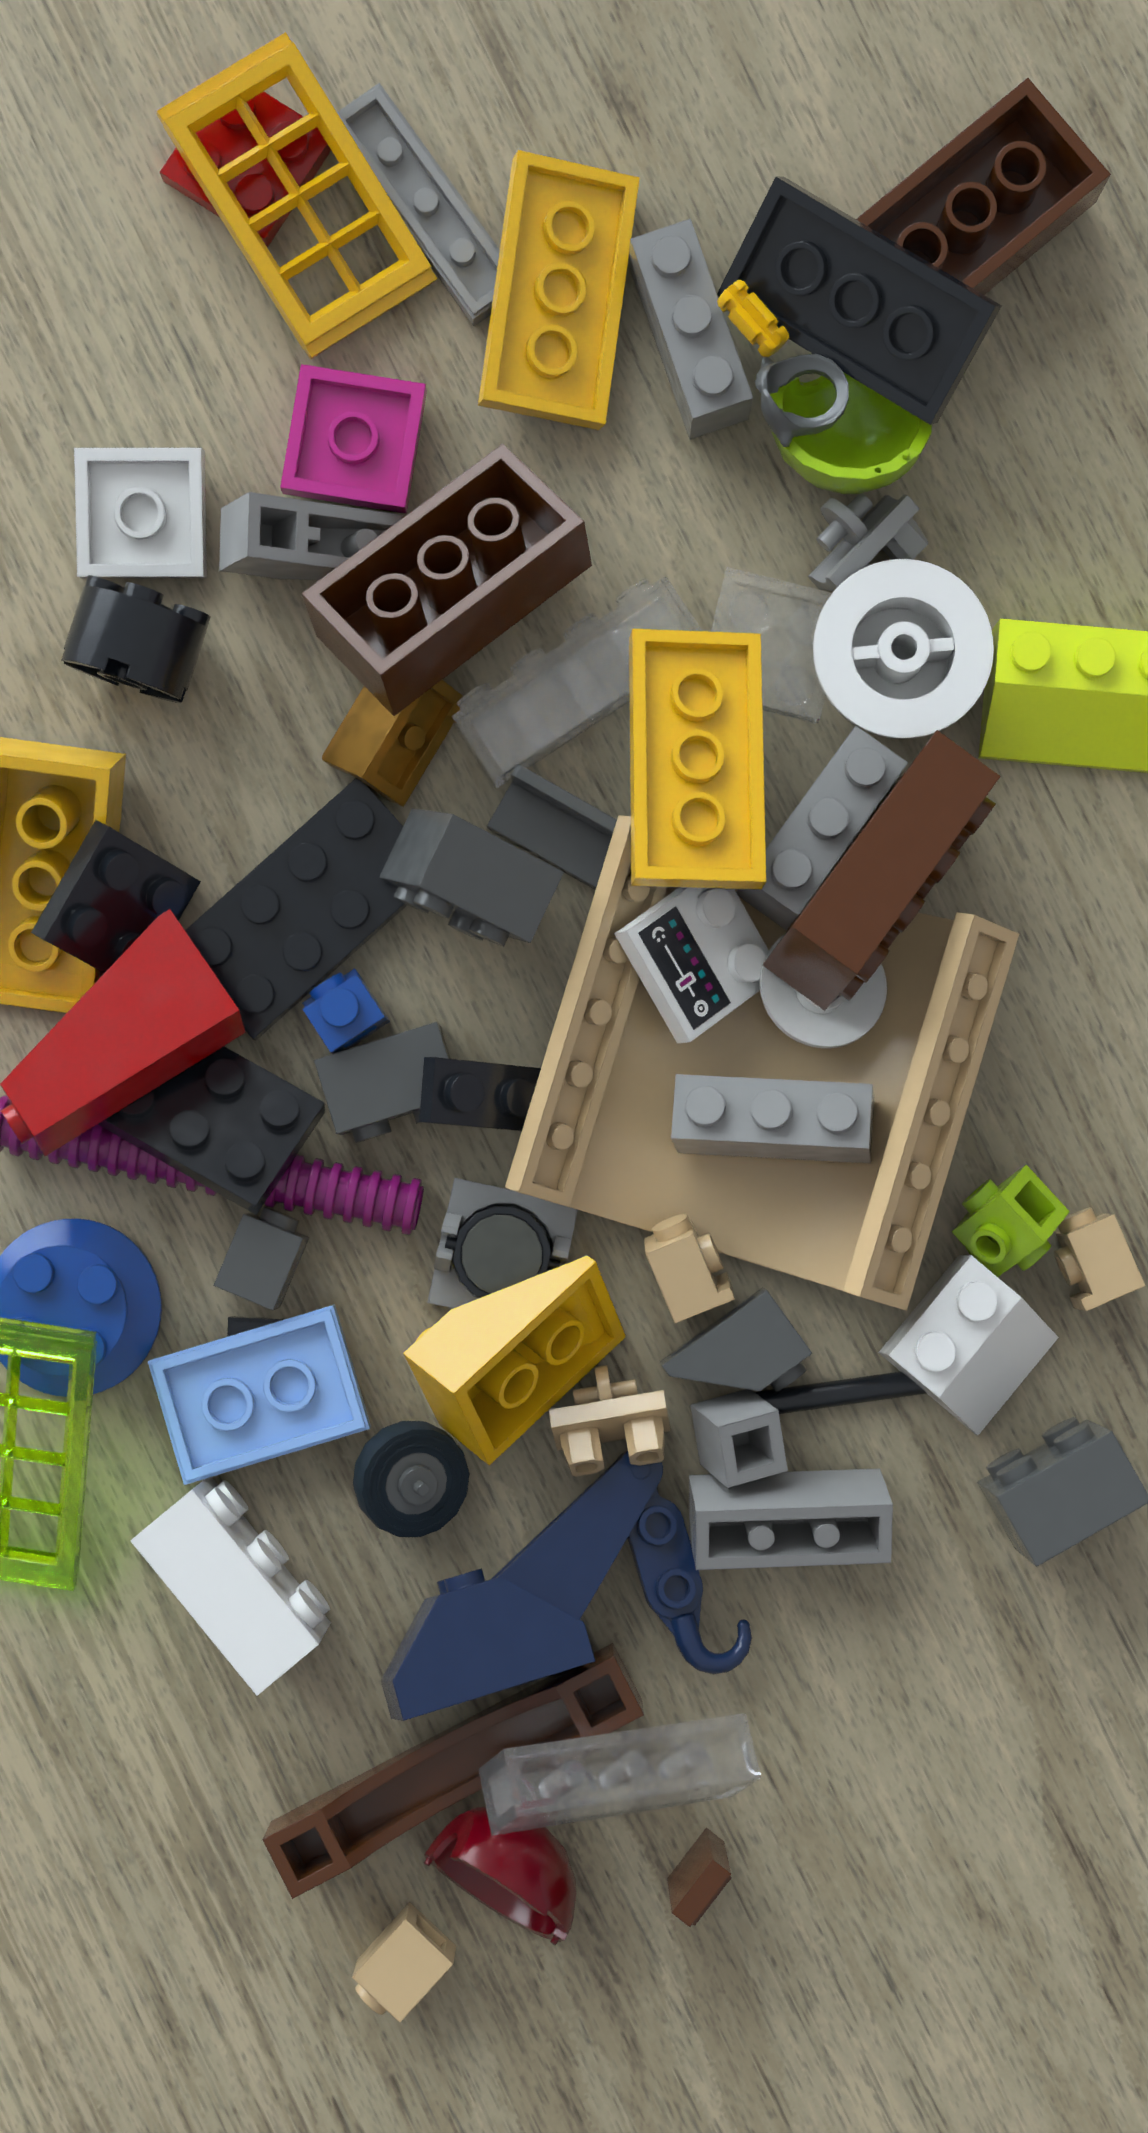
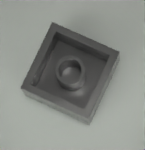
[379,808,564,947]
[977,1417,1148,1567]

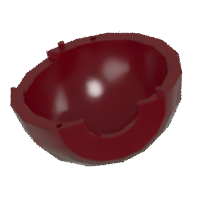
[424,1807,576,1945]

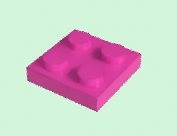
[280,364,427,514]

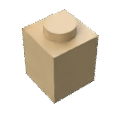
[352,1902,456,2022]

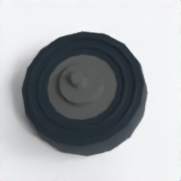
[353,1421,470,1537]

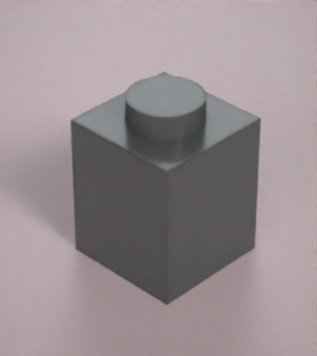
[213,1207,309,1310]

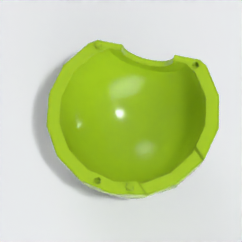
[770,372,932,494]

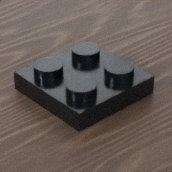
[31,820,201,973]

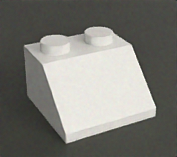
[878,1255,1059,1436]

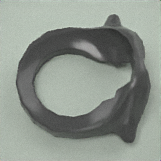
[755,354,849,447]

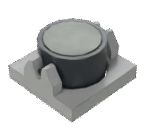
[427,1178,578,1308]

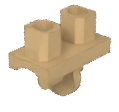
[548,1365,670,1477]

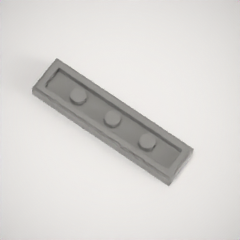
[337,83,500,326]

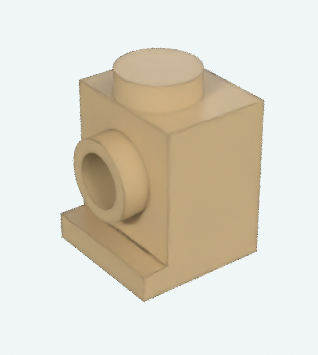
[1054,1207,1145,1311]
[644,1214,735,1323]

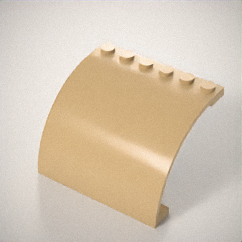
[505,815,1019,1311]

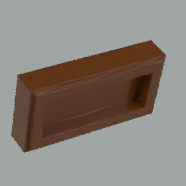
[667,1828,732,1927]

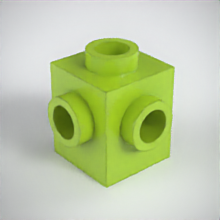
[951,1164,1070,1277]

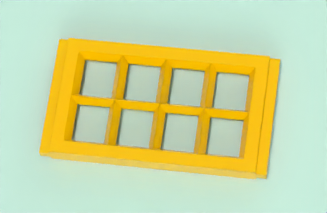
[156,32,437,359]

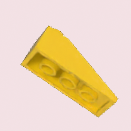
[0,737,126,1013]

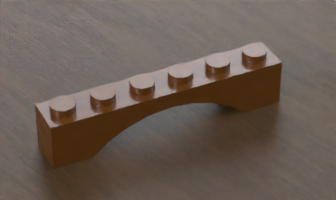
[262,1643,644,1899]

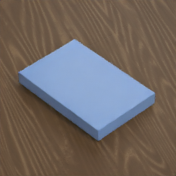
[148,1304,371,1485]

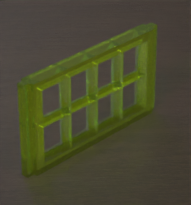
[0,1317,97,1591]

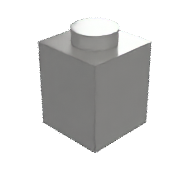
[690,1389,788,1488]

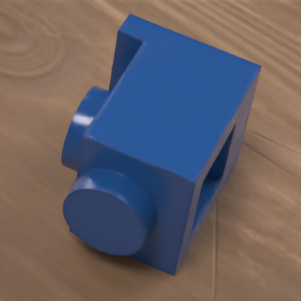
[302,968,390,1054]

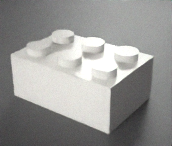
[130,1477,331,1696]

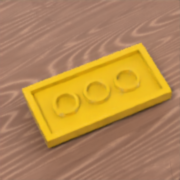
[478,150,640,430]
[629,629,766,890]

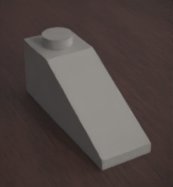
[219,492,406,580]

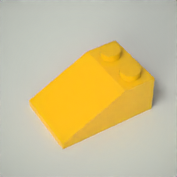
[403,1256,626,1466]

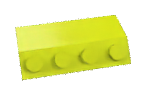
[978,618,1148,773]

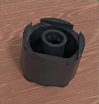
[61,575,211,703]

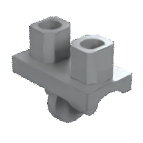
[808,493,928,591]

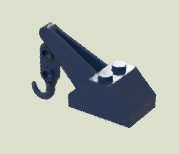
[381,1450,752,1721]

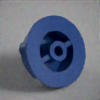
[0,1219,162,1397]

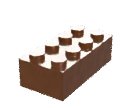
[856,78,1111,295]
[301,444,592,716]
[763,730,1001,1011]

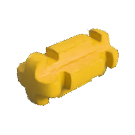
[717,280,789,357]

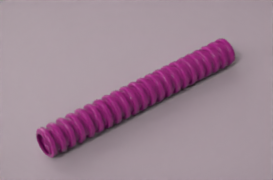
[0,1095,424,1235]

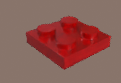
[160,91,331,248]

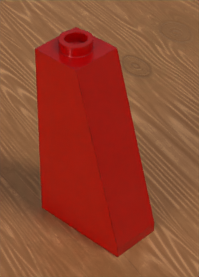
[0,909,246,1156]

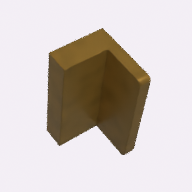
[322,680,468,807]

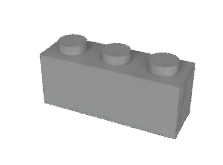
[629,218,753,440]
[736,726,908,931]
[671,1074,874,1164]
[689,1468,893,1570]

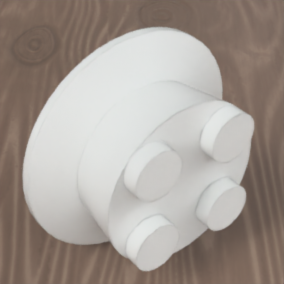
[813,559,994,739]

